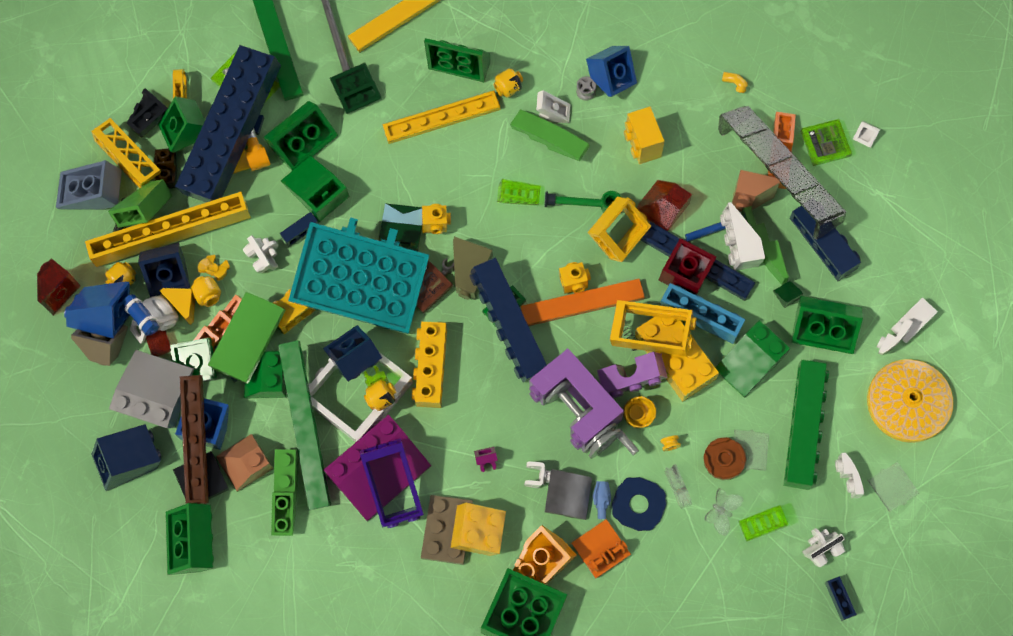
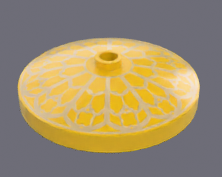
[867,359,953,443]

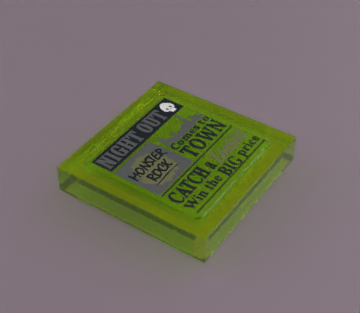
[800,119,852,166]

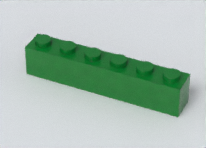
[783,359,829,490]

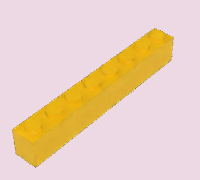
[85,192,251,267]

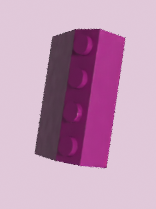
[324,414,431,522]

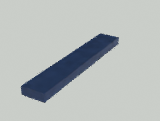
[640,221,756,301]

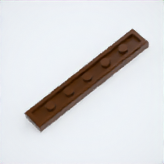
[180,375,209,504]

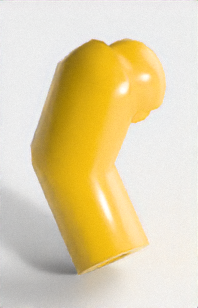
[722,72,748,93]

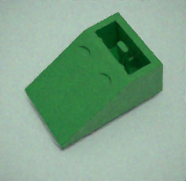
[281,156,350,222]

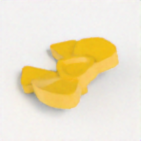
[198,255,230,281]

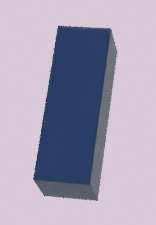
[280,212,319,247]
[825,576,857,621]

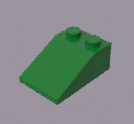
[715,320,790,398]

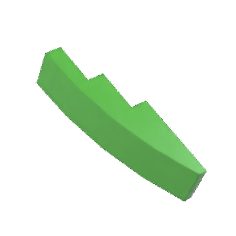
[510,109,590,161]
[741,206,789,285]

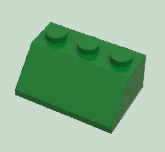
[263,101,338,171]
[792,296,863,354]
[166,503,214,575]

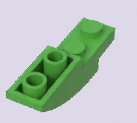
[271,449,298,536]

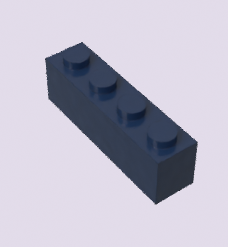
[790,198,861,281]

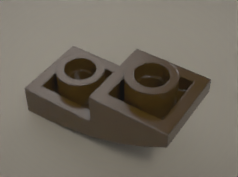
[154,148,177,189]

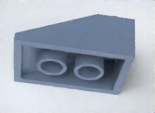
[56,160,122,209]

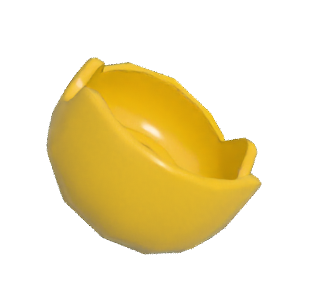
[623,396,656,428]

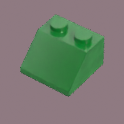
[158,96,205,153]
[244,351,286,398]

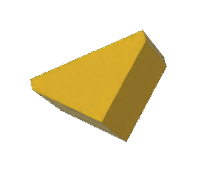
[160,288,196,325]

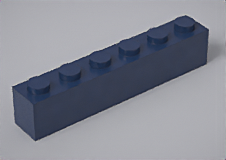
[470,257,547,383]

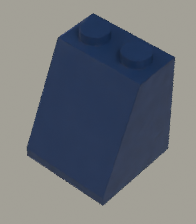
[91,424,162,491]

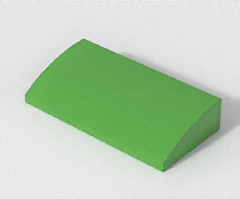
[208,292,286,384]

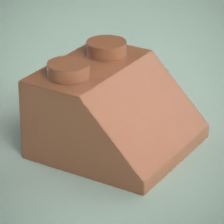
[732,170,781,212]

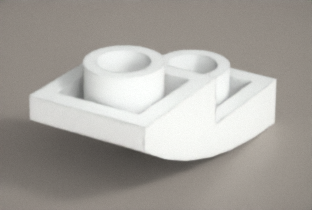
[877,318,913,355]
[835,453,864,499]

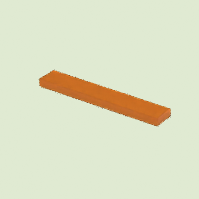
[520,279,645,326]

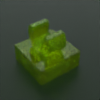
[364,366,389,388]

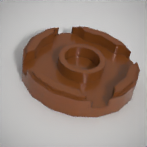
[703,437,746,480]

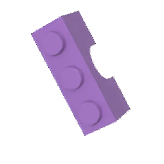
[597,352,668,398]

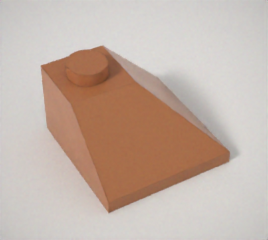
[216,434,273,492]

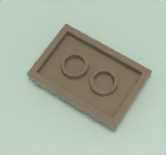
[421,495,473,565]

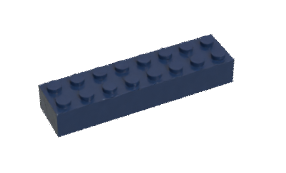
[175,45,281,202]

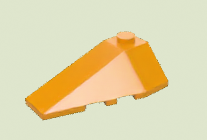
[513,525,577,585]

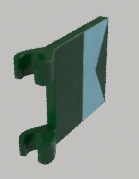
[378,203,422,252]

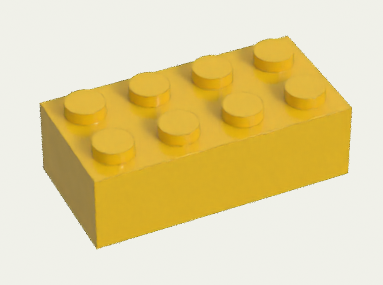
[635,317,719,402]

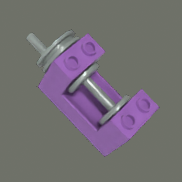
[529,348,639,459]

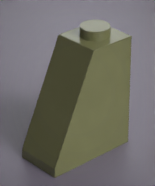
[453,236,493,300]

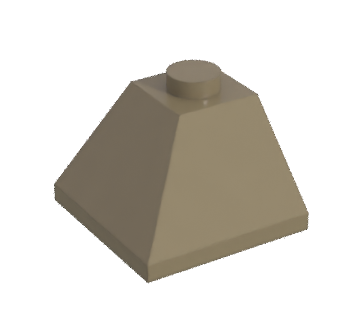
[71,325,128,366]

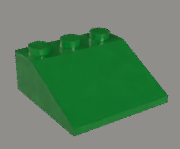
[424,38,490,83]
[481,568,568,636]

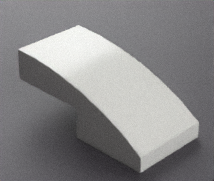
[891,297,938,343]

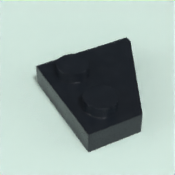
[127,88,168,138]

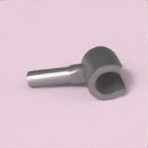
[442,258,454,277]

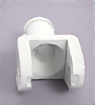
[524,462,551,489]

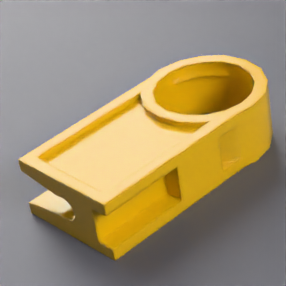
[173,69,187,99]

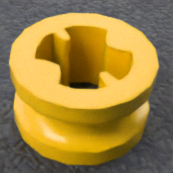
[660,435,681,451]

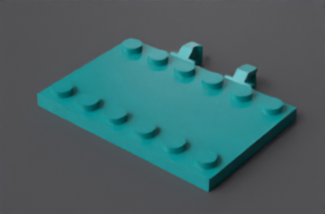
[288,217,429,334]

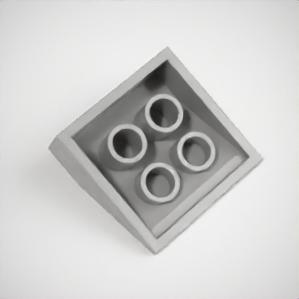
[109,350,194,428]

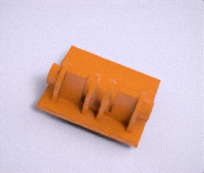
[571,519,631,579]

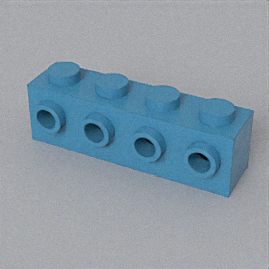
[660,283,745,344]

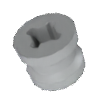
[576,76,596,101]

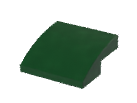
[329,62,382,114]

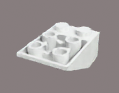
[720,202,765,271]

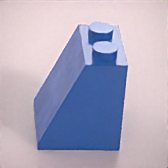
[64,281,130,338]

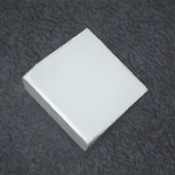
[853,121,880,148]

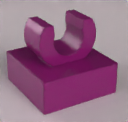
[474,447,498,472]

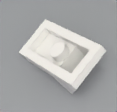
[536,90,571,123]

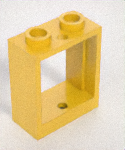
[587,197,651,262]

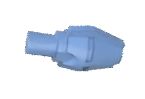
[593,481,611,519]

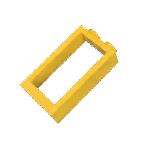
[610,300,696,357]

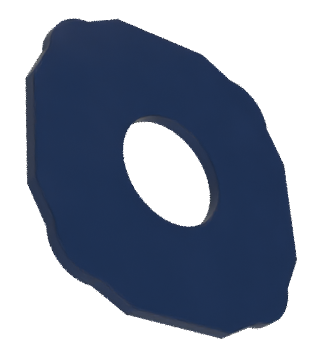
[612,477,666,531]

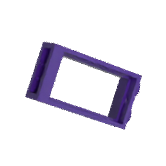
[360,438,424,528]

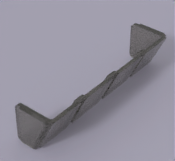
[718,106,846,240]

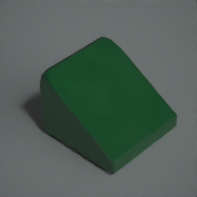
[773,281,803,308]

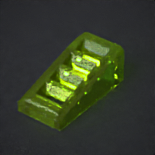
[497,179,541,206]
[738,505,788,542]

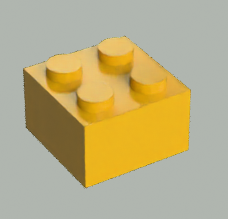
[624,106,664,165]
[450,503,506,556]

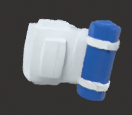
[122,294,179,344]

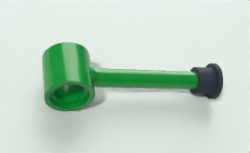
[545,191,621,213]

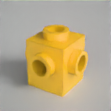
[422,204,451,234]
[559,262,591,294]

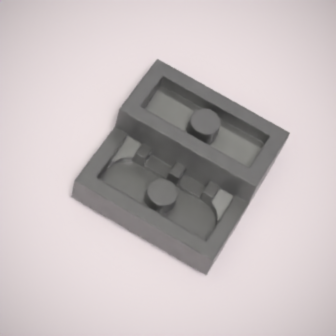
[544,469,592,520]

